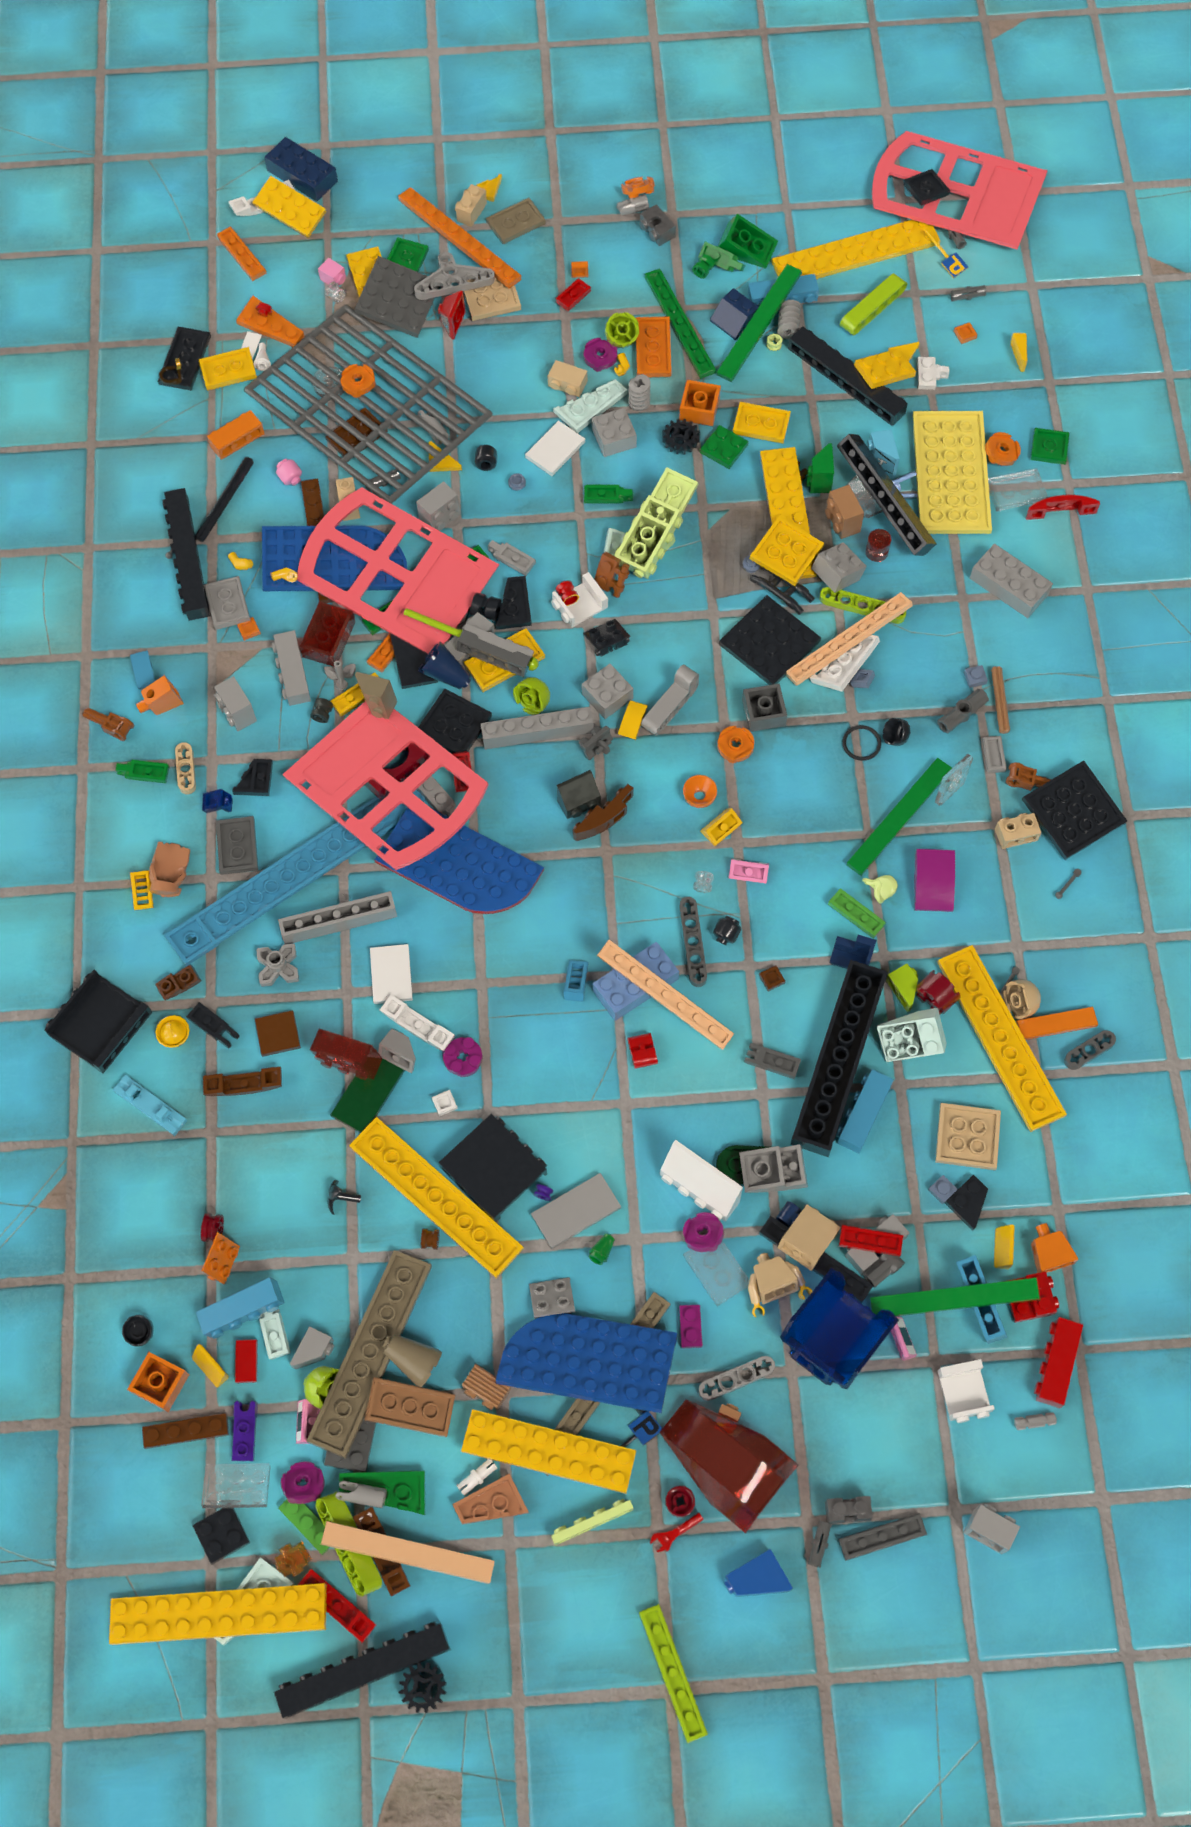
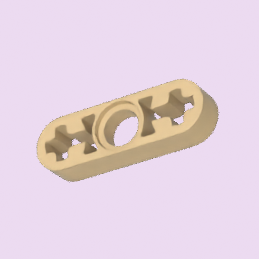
[175,742,196,795]

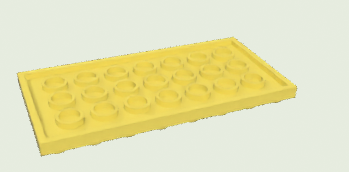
[912,411,992,534]

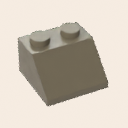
[355,672,398,719]

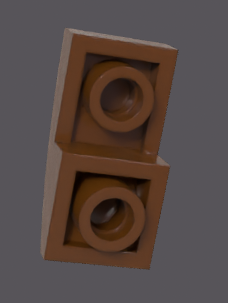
[155,964,201,1000]

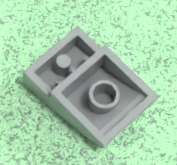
[739,1144,808,1193]

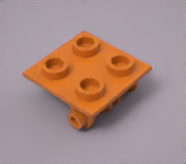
[201,1232,240,1285]

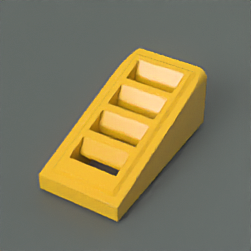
[1010,333,1027,372]
[130,870,154,910]

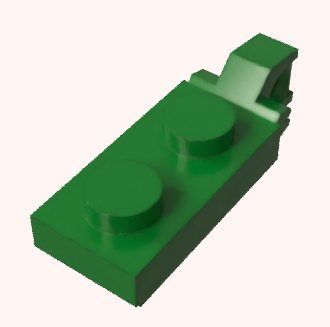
[698,241,745,272]
[584,485,633,504]
[115,760,170,783]

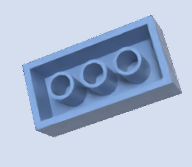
[593,941,679,1021]

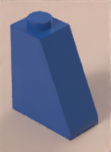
[724,1549,793,1597]

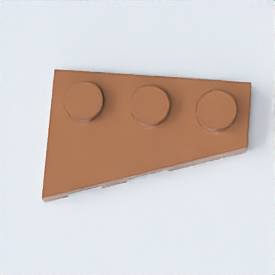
[452,1473,529,1525]

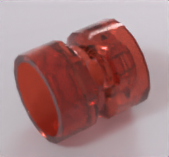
[865,529,892,562]

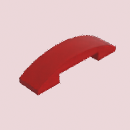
[1026,495,1100,520]
[298,1569,376,1643]

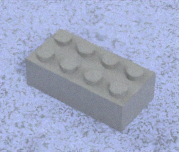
[970,544,1053,618]

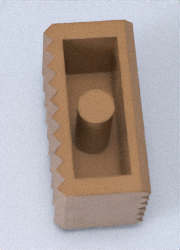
[462,1364,511,1411]

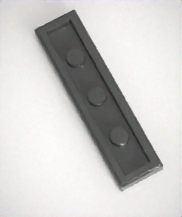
[838,1513,927,1561]

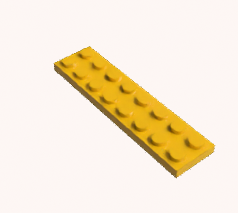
[760,447,817,579]
[461,1409,636,1494]

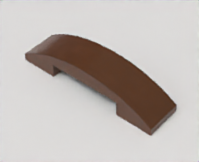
[203,1066,282,1096]
[353,1507,411,1597]

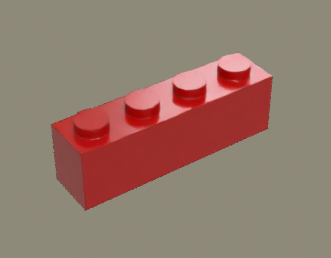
[1034,1317,1083,1408]

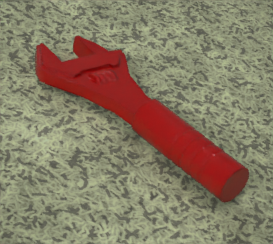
[650,1513,704,1552]

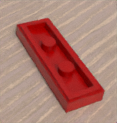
[839,1225,903,1257]

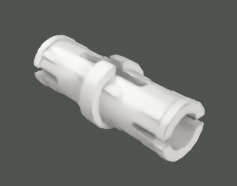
[456,1459,498,1496]

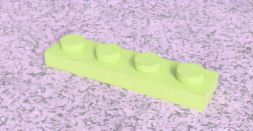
[551,1499,633,1546]

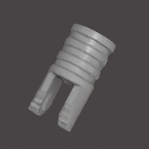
[616,194,649,215]

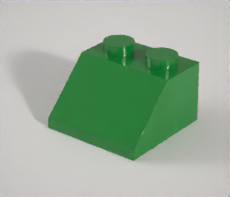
[806,443,834,494]

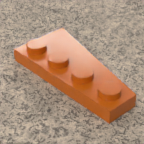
[236,296,304,347]

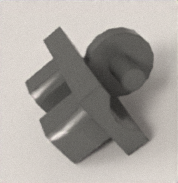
[579,725,613,760]

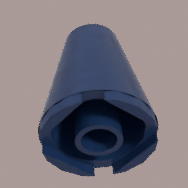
[419,641,471,689]

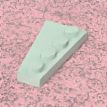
[553,379,627,433]
[214,1557,295,1645]

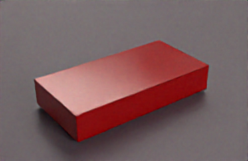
[235,1339,258,1383]

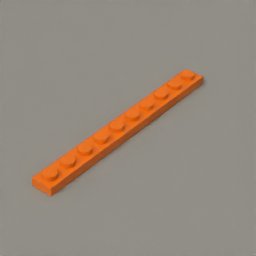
[398,187,522,289]

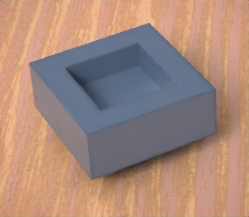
[964,665,988,688]
[850,669,875,688]
[928,1175,958,1205]

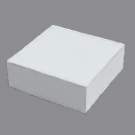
[432,1090,458,1117]

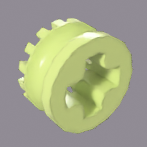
[767,334,782,351]

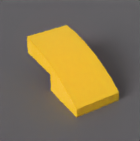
[618,700,648,740]

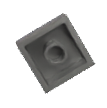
[742,683,787,732]

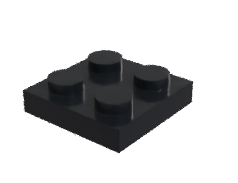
[903,169,950,206]
[192,1504,251,1565]

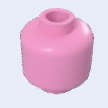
[276,459,302,486]

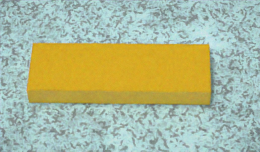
[331,672,380,717]

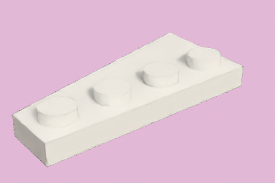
[810,635,880,692]

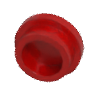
[256,302,273,317]

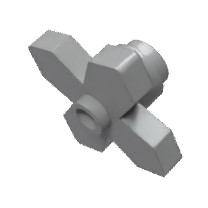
[256,943,299,987]

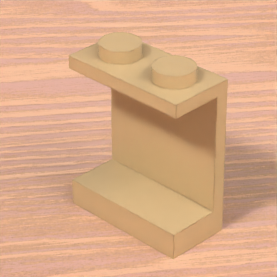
[777,1205,841,1271]

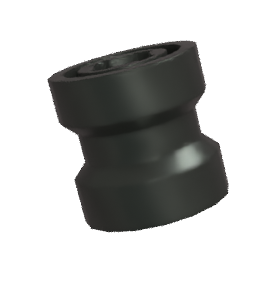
[310,698,333,723]

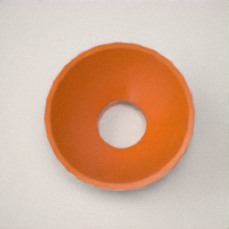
[683,775,717,808]

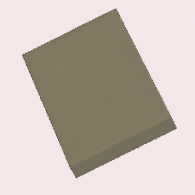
[486,198,546,244]

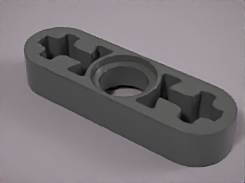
[1064,1030,1116,1070]

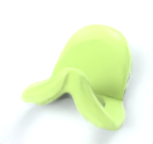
[862,875,898,904]

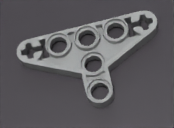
[414,252,495,300]

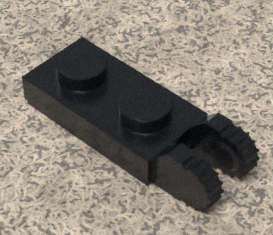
[186,1002,240,1049]

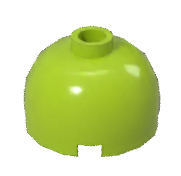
[605,312,639,348]
[513,677,550,715]
[303,1366,339,1409]

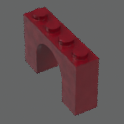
[365,743,430,801]

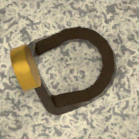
[159,358,182,385]

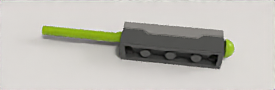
[404,608,539,677]

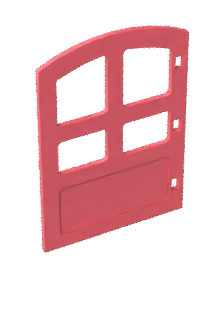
[872,131,1047,250]
[297,487,499,654]
[283,701,489,870]

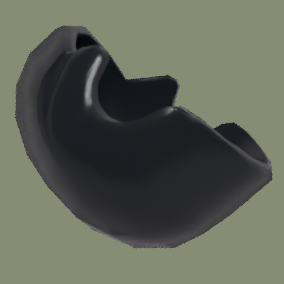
[883,718,911,746]
[122,1315,154,1347]

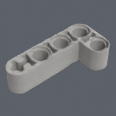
[641,664,699,736]

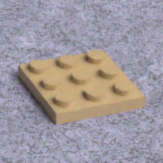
[463,276,521,321]
[935,1103,1001,1170]

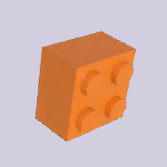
[679,380,721,426]
[127,1352,190,1412]

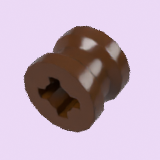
[421,1228,440,1250]

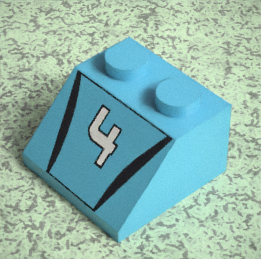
[867,429,899,479]

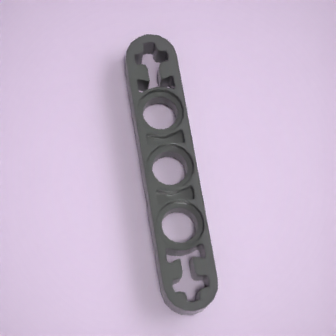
[679,897,707,987]

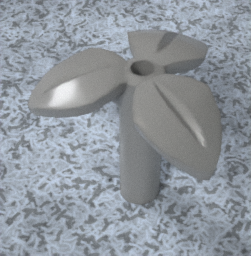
[324,660,356,690]

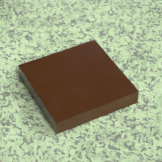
[255,1010,301,1057]

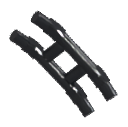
[750,566,815,615]

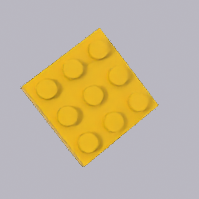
[749,516,824,586]

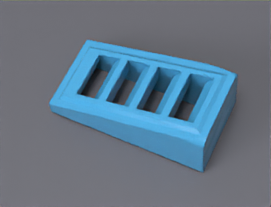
[564,960,588,1002]

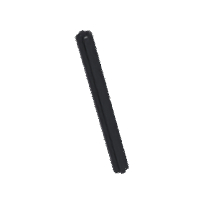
[195,457,254,542]

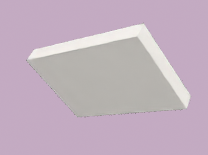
[525,421,585,476]
[370,944,413,1004]

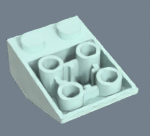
[877,1008,947,1062]

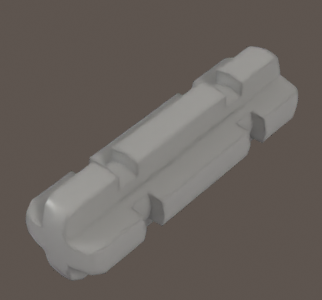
[1014,1412,1057,1430]

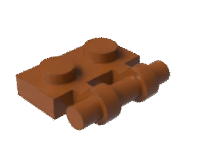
[594,551,630,598]

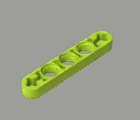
[820,587,906,624]

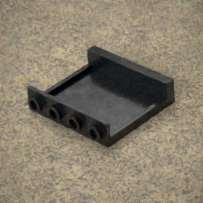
[44,969,152,1074]
[438,1114,547,1222]

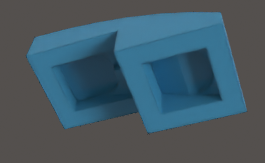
[130,650,156,689]

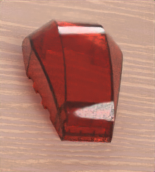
[660,1399,799,1533]

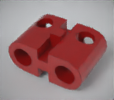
[627,1033,658,1069]

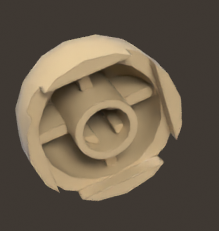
[1003,979,1041,1019]

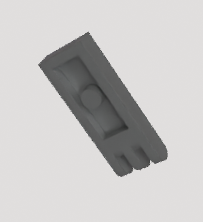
[744,1043,801,1079]

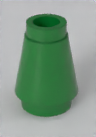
[588,1234,615,1265]

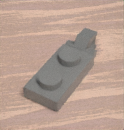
[488,540,536,576]
[417,776,457,817]

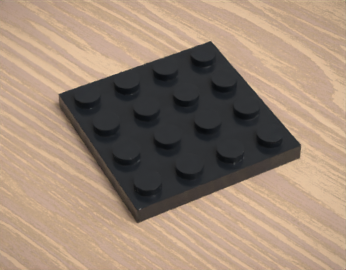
[719,595,821,685]
[1022,760,1127,860]

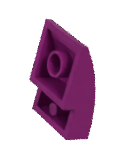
[914,849,955,912]

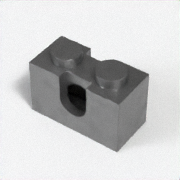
[639,204,676,246]
[825,1496,873,1524]

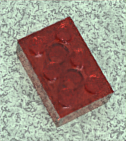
[299,601,355,667]
[310,1029,383,1080]

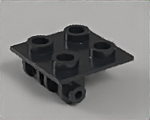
[583,619,630,657]

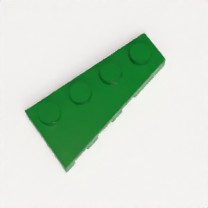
[339,1471,425,1515]

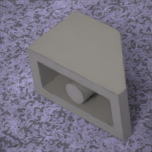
[378,1029,416,1074]
[290,1326,334,1369]

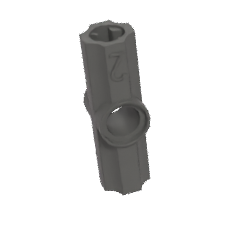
[937,688,989,733]

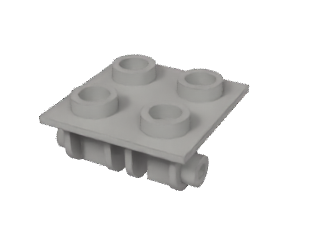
[529,1277,575,1319]

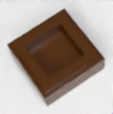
[759,965,785,991]

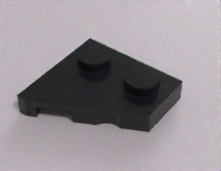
[232,759,273,796]
[945,1175,988,1231]

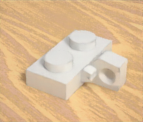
[917,357,949,390]

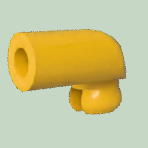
[614,353,630,376]
[228,552,253,570]
[271,568,298,582]

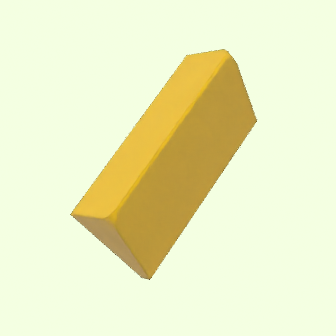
[700,808,743,846]
[994,1224,1015,1270]
[192,1344,229,1388]

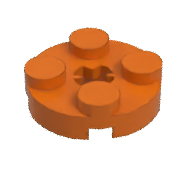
[621,177,655,198]
[340,364,376,398]
[985,432,1021,466]
[717,726,754,763]

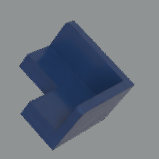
[829,935,877,969]

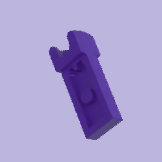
[232,1401,258,1461]

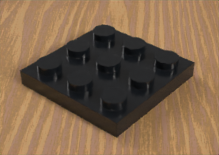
[418,688,492,753]

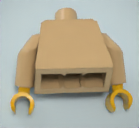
[748,1253,812,1318]

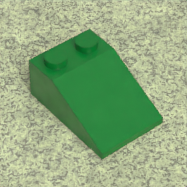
[717,214,778,268]

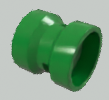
[692,254,715,279]

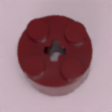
[916,970,961,1015]

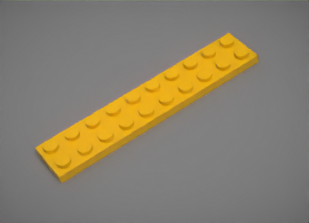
[772,220,940,279]
[937,945,1067,1133]
[349,1117,524,1279]
[109,1583,326,1645]

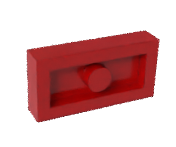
[556,278,591,312]

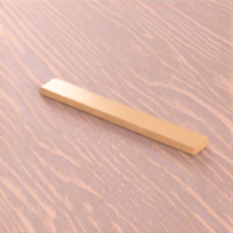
[786,592,913,686]
[597,940,734,1050]
[321,1521,495,1584]

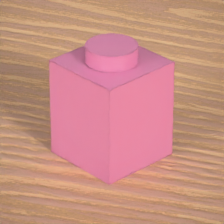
[318,258,346,289]

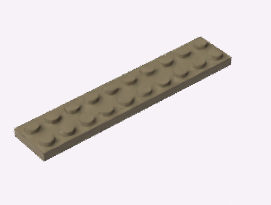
[306,1250,432,1459]

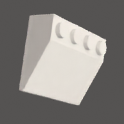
[660,1140,743,1222]

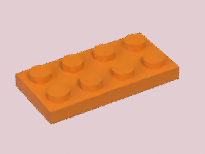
[636,317,671,377]

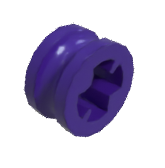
[533,1184,553,1201]

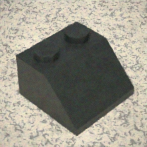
[556,770,601,819]

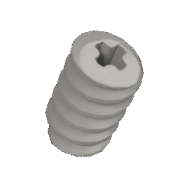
[777,300,801,340]
[628,374,651,411]

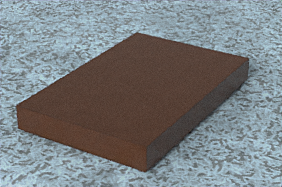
[325,407,388,456]

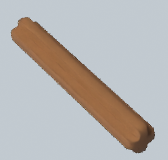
[991,666,1010,734]

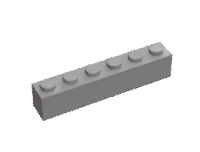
[481,706,594,750]
[278,891,397,944]

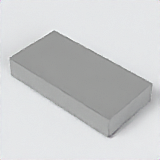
[982,736,1007,773]

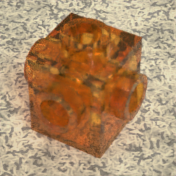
[275,1541,312,1577]

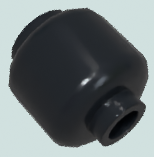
[474,445,497,471]
[713,915,741,945]

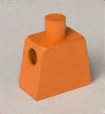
[136,675,184,715]
[1031,1223,1079,1273]

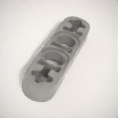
[698,1356,775,1401]

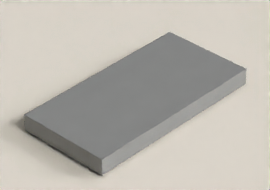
[531,1173,621,1249]

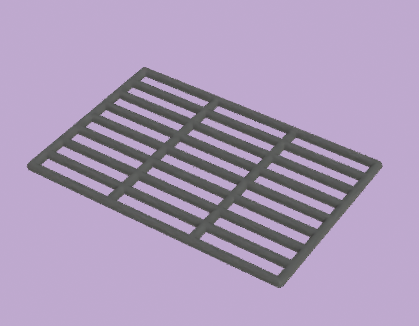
[244,304,493,504]

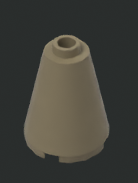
[382,1334,442,1387]

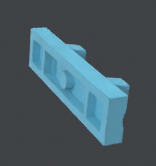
[113,1075,187,1136]

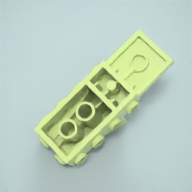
[614,467,699,579]

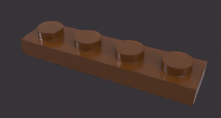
[142,1413,229,1449]

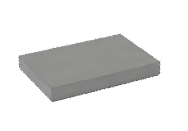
[204,576,251,630]

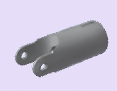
[417,410,449,445]
[335,1481,387,1508]

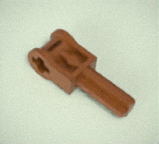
[83,708,135,741]
[1006,762,1051,791]

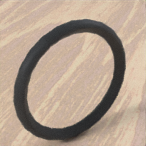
[842,725,882,761]

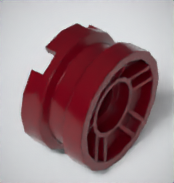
[201,1213,224,1242]
[666,1486,695,1517]

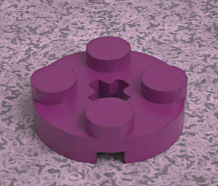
[584,338,617,372]
[443,1037,483,1077]
[683,1212,724,1252]
[281,1462,325,1504]

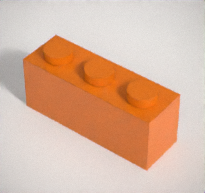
[207,410,265,460]

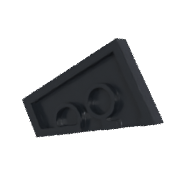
[496,576,532,630]

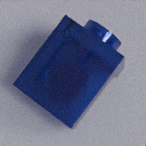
[202,789,233,813]

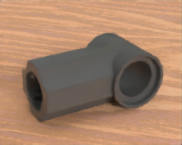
[863,1254,905,1288]

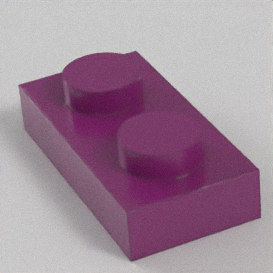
[679,1305,702,1349]

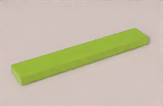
[639,1604,708,1743]

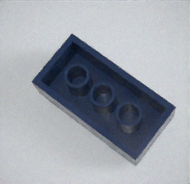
[264,137,338,202]

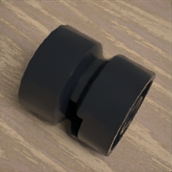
[470,592,502,621]

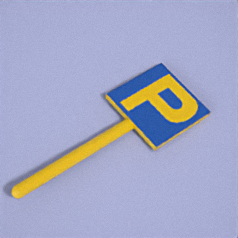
[925,229,968,278]

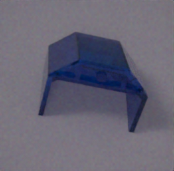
[780,1268,899,1389]

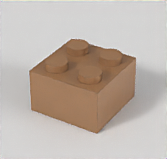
[825,485,864,539]

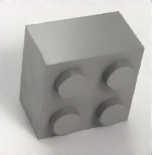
[592,408,637,457]
[416,481,460,531]
[811,542,867,593]
[582,664,634,719]
[214,676,257,731]
[963,1504,1020,1554]

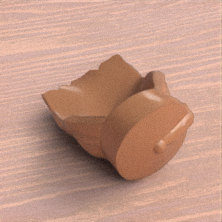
[149,842,190,897]

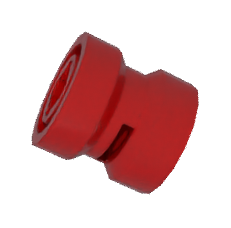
[556,581,579,606]

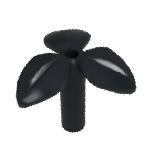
[327,1180,361,1215]

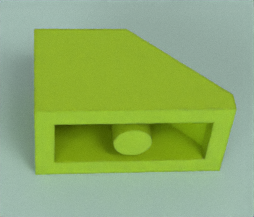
[886,963,918,1012]

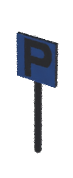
[620,1411,663,1447]

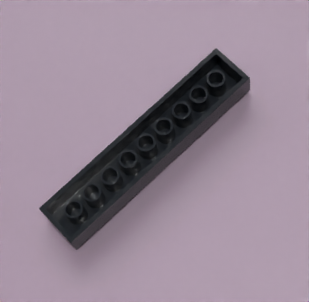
[790,960,888,1157]

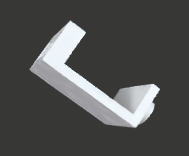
[551,572,608,628]
[937,1359,994,1423]

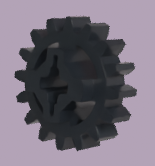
[662,418,700,455]
[399,1663,447,1713]

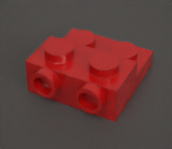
[1008,1271,1059,1323]

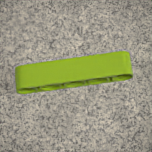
[840,273,908,336]
[316,1492,382,1597]

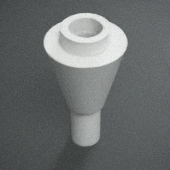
[254,343,271,371]

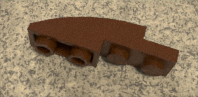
[573,784,634,841]

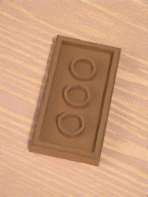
[364,1377,455,1437]

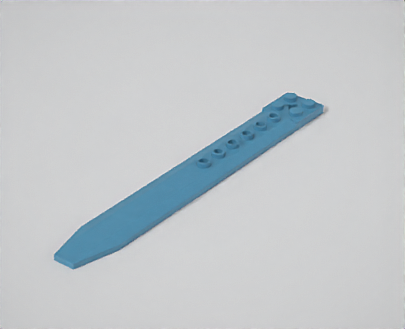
[164,789,426,967]

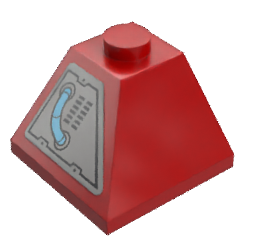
[438,291,465,339]

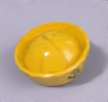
[155,1015,190,1048]

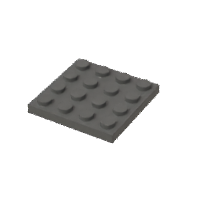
[354,256,440,338]

